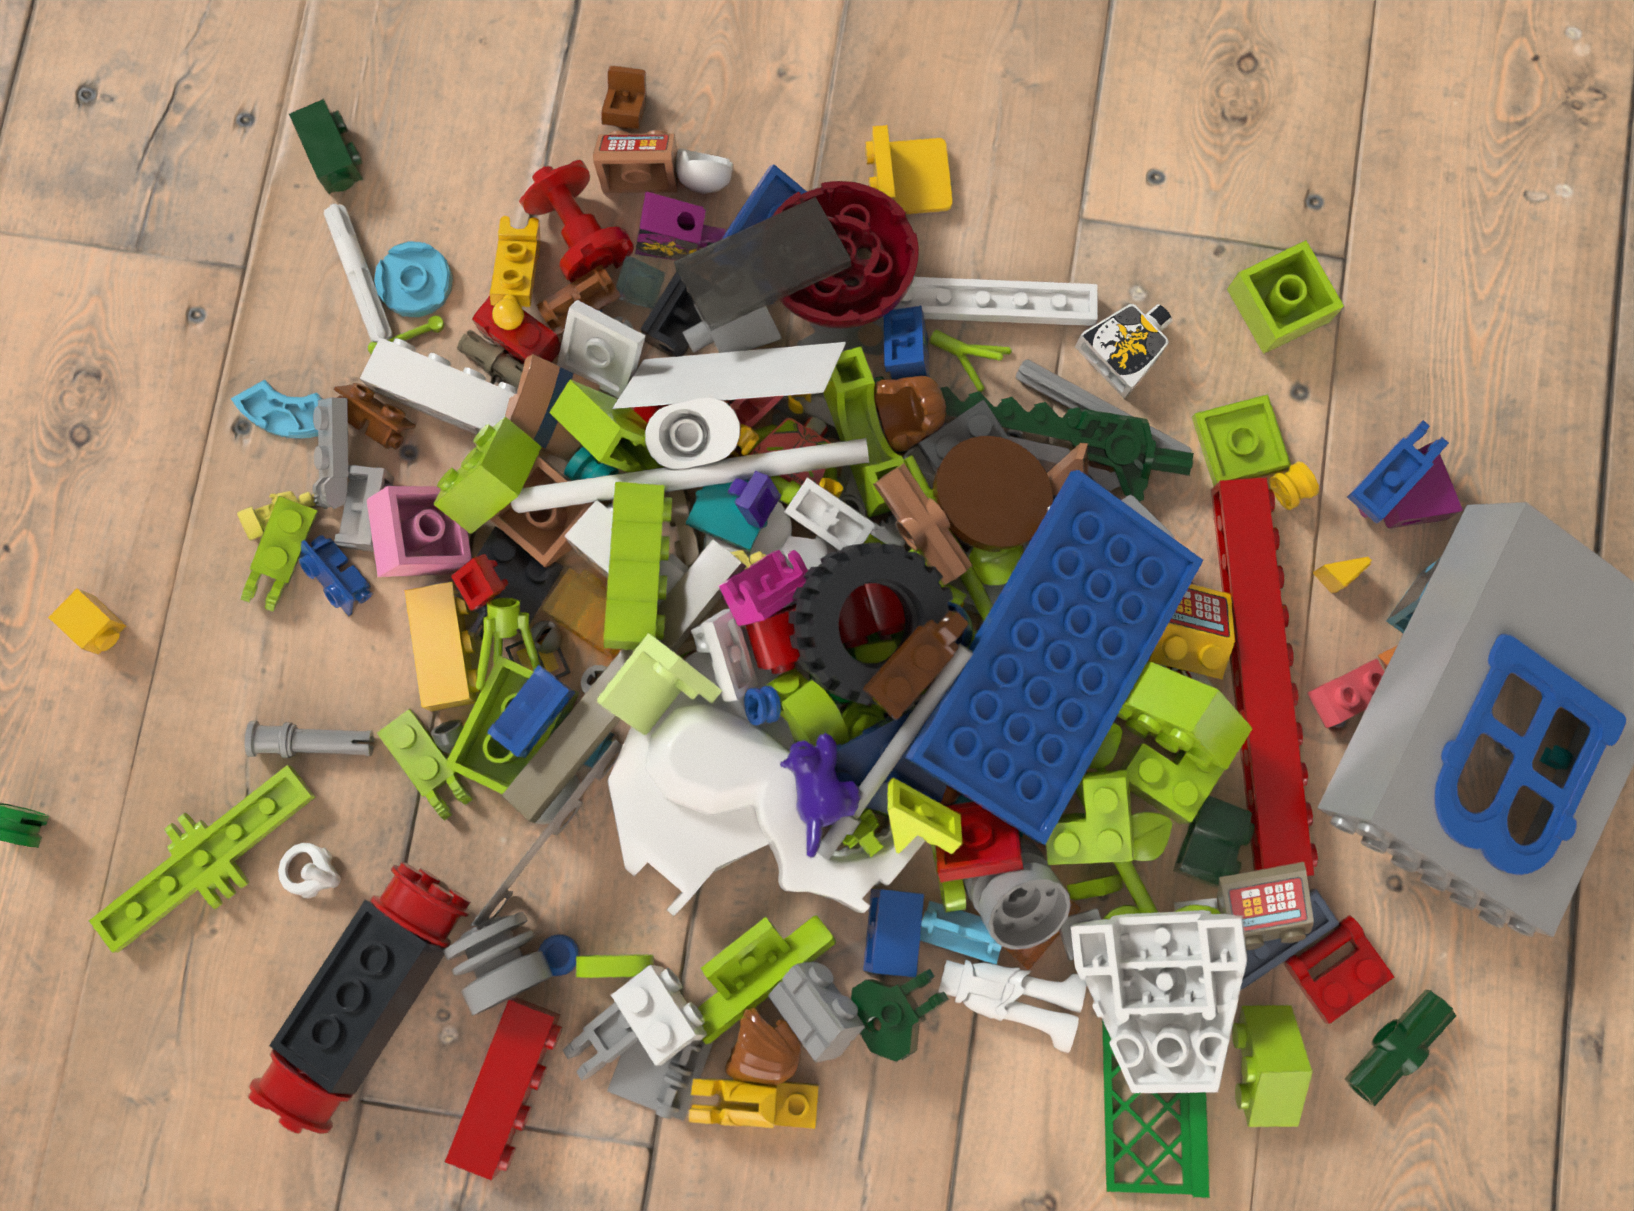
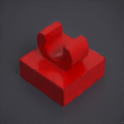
[451,554,508,611]

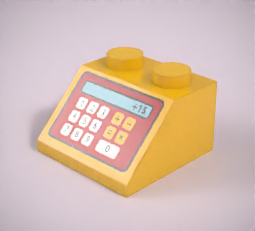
[1148,584,1235,679]

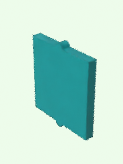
[686,480,768,552]

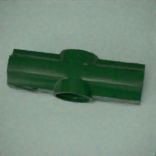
[1344,990,1457,1106]

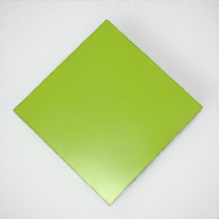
[1192,394,1291,487]

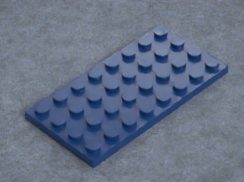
[905,470,1204,845]

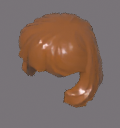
[874,376,946,452]
[725,1008,803,1085]

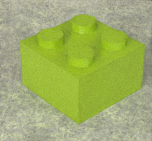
[1227,240,1344,354]

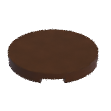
[933,436,1053,552]

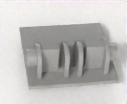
[607,1040,714,1121]

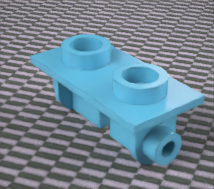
[920,901,1002,965]

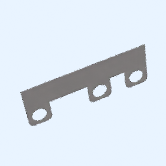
[470,740,623,926]

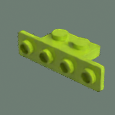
[698,915,836,1045]

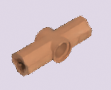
[873,464,972,585]

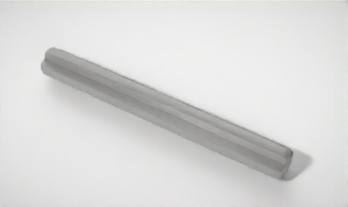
[1016,359,1192,452]

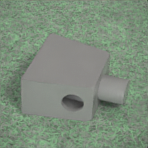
[682,267,782,353]

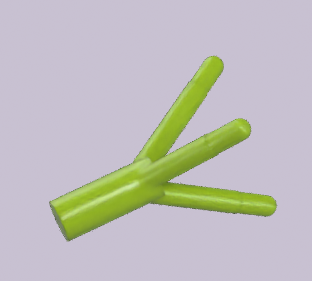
[929,329,1012,392]

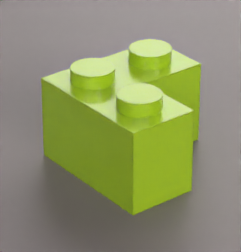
[433,417,541,534]
[1120,743,1225,825]
[1046,770,1135,865]
[1232,1005,1312,1127]

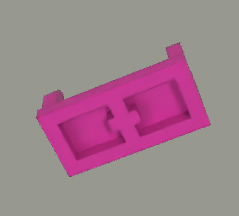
[719,550,808,626]

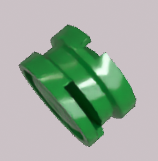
[0,802,50,848]

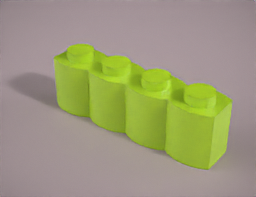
[604,482,672,650]

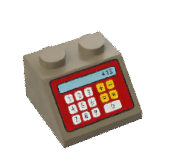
[1217,862,1314,951]

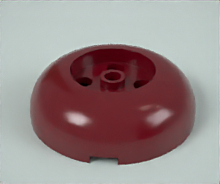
[762,181,919,329]

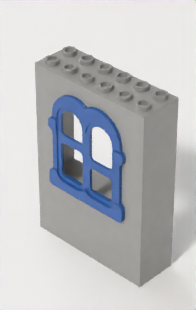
[1318,502,1634,937]

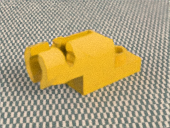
[689,1078,819,1129]

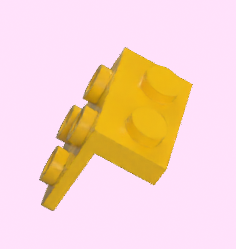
[865,125,953,214]

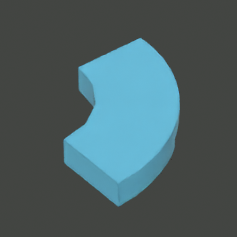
[231,380,322,439]

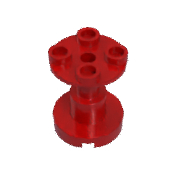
[519,160,634,283]

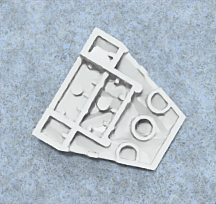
[1070,910,1247,1093]

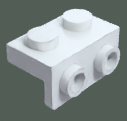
[611,965,707,1066]

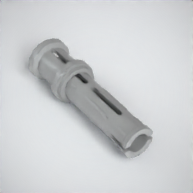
[245,721,374,758]

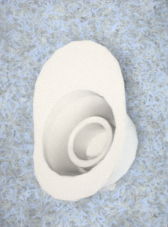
[645,397,740,469]

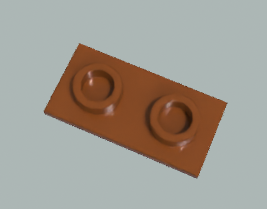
[536,265,622,336]
[334,383,416,450]

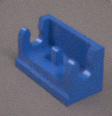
[883,305,930,380]
[487,665,576,758]
[863,889,924,977]

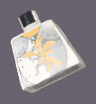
[1075,304,1172,399]

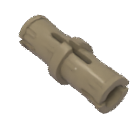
[457,330,524,389]

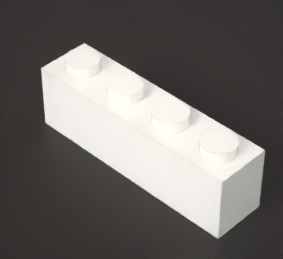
[360,338,518,435]

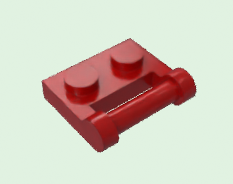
[1284,915,1394,1024]

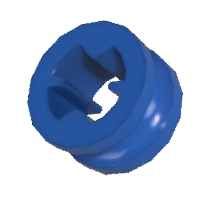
[744,685,781,726]

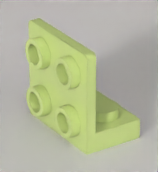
[597,633,722,735]

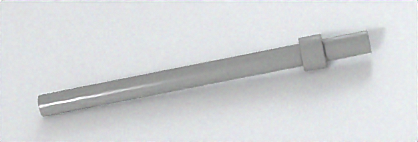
[817,644,973,859]

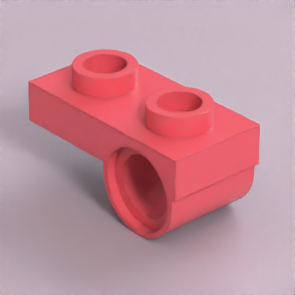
[1307,658,1384,728]

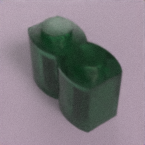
[1173,795,1255,889]

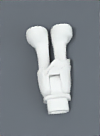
[938,960,1087,1053]

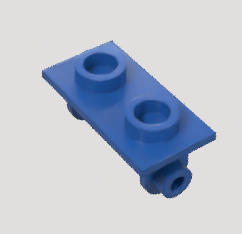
[299,535,372,617]

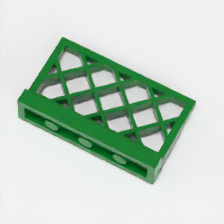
[1102,1020,1210,1198]

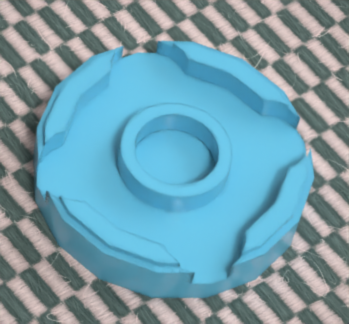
[374,241,453,318]

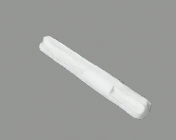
[324,204,393,342]

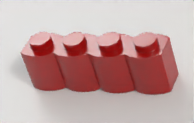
[745,583,905,674]

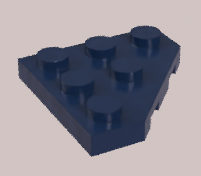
[835,700,947,813]

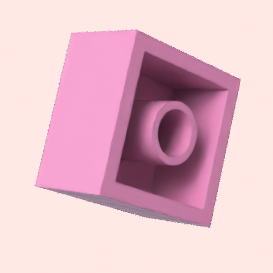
[367,486,472,577]

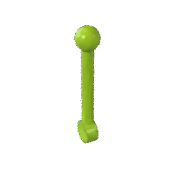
[368,316,444,355]

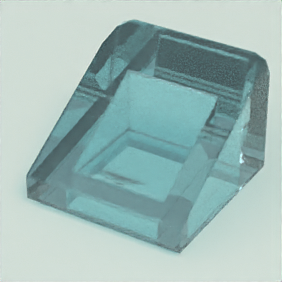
[616,256,665,309]

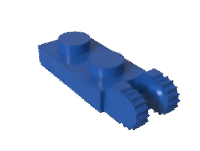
[1347,420,1449,524]

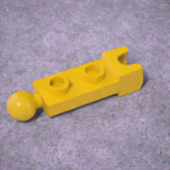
[490,216,541,330]

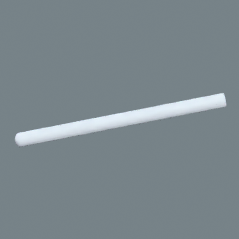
[511,438,869,513]

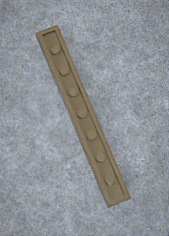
[502,540,746,823]

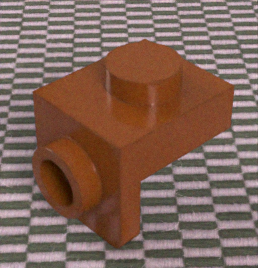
[601,66,647,129]

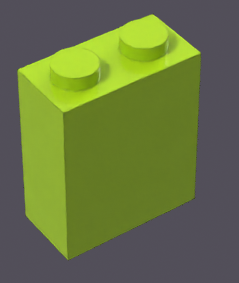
[549,379,663,473]

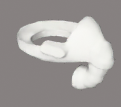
[278,843,341,899]

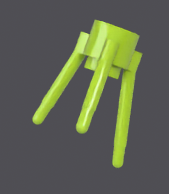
[476,598,540,690]

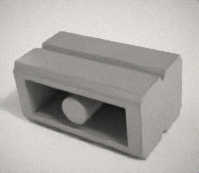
[768,961,865,1063]

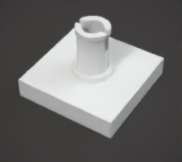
[557,300,645,398]

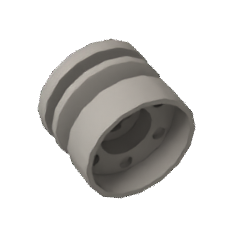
[963,837,1071,949]
[443,912,553,1016]

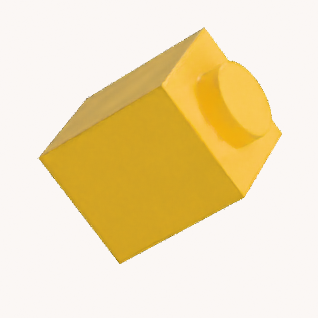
[48,588,127,655]

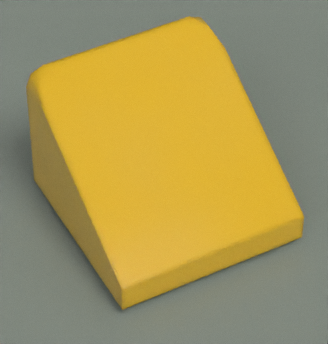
[1313,556,1372,594]

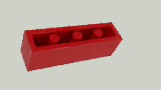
[445,997,563,1181]

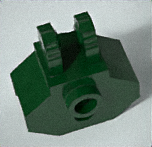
[851,969,949,1062]

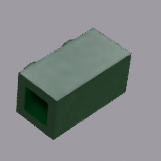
[289,99,363,194]

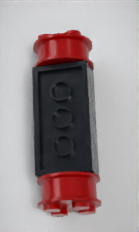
[248,862,471,1134]

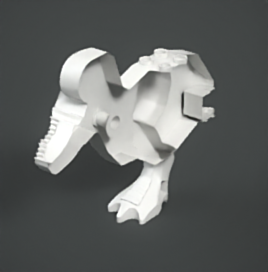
[608,502,925,916]

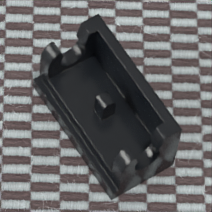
[641,265,714,357]

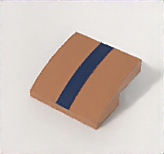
[505,354,600,462]

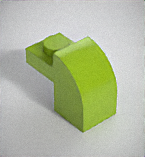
[765,668,850,746]

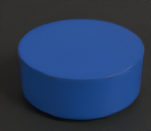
[538,934,580,976]

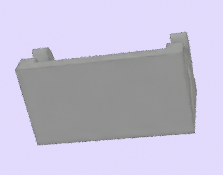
[334,465,394,552]

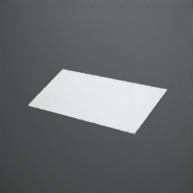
[612,342,846,409]

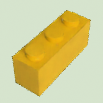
[404,582,481,712]

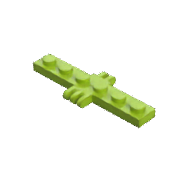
[89,765,315,953]

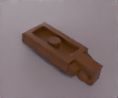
[863,611,969,719]

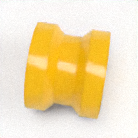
[1269,461,1319,510]

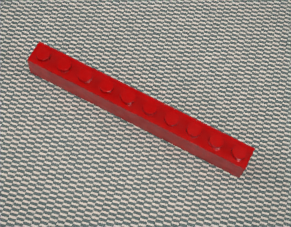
[1211,477,1318,876]

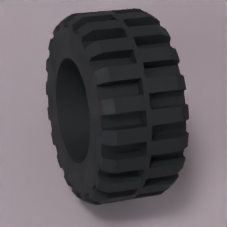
[788,543,956,706]

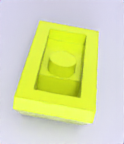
[888,778,962,854]

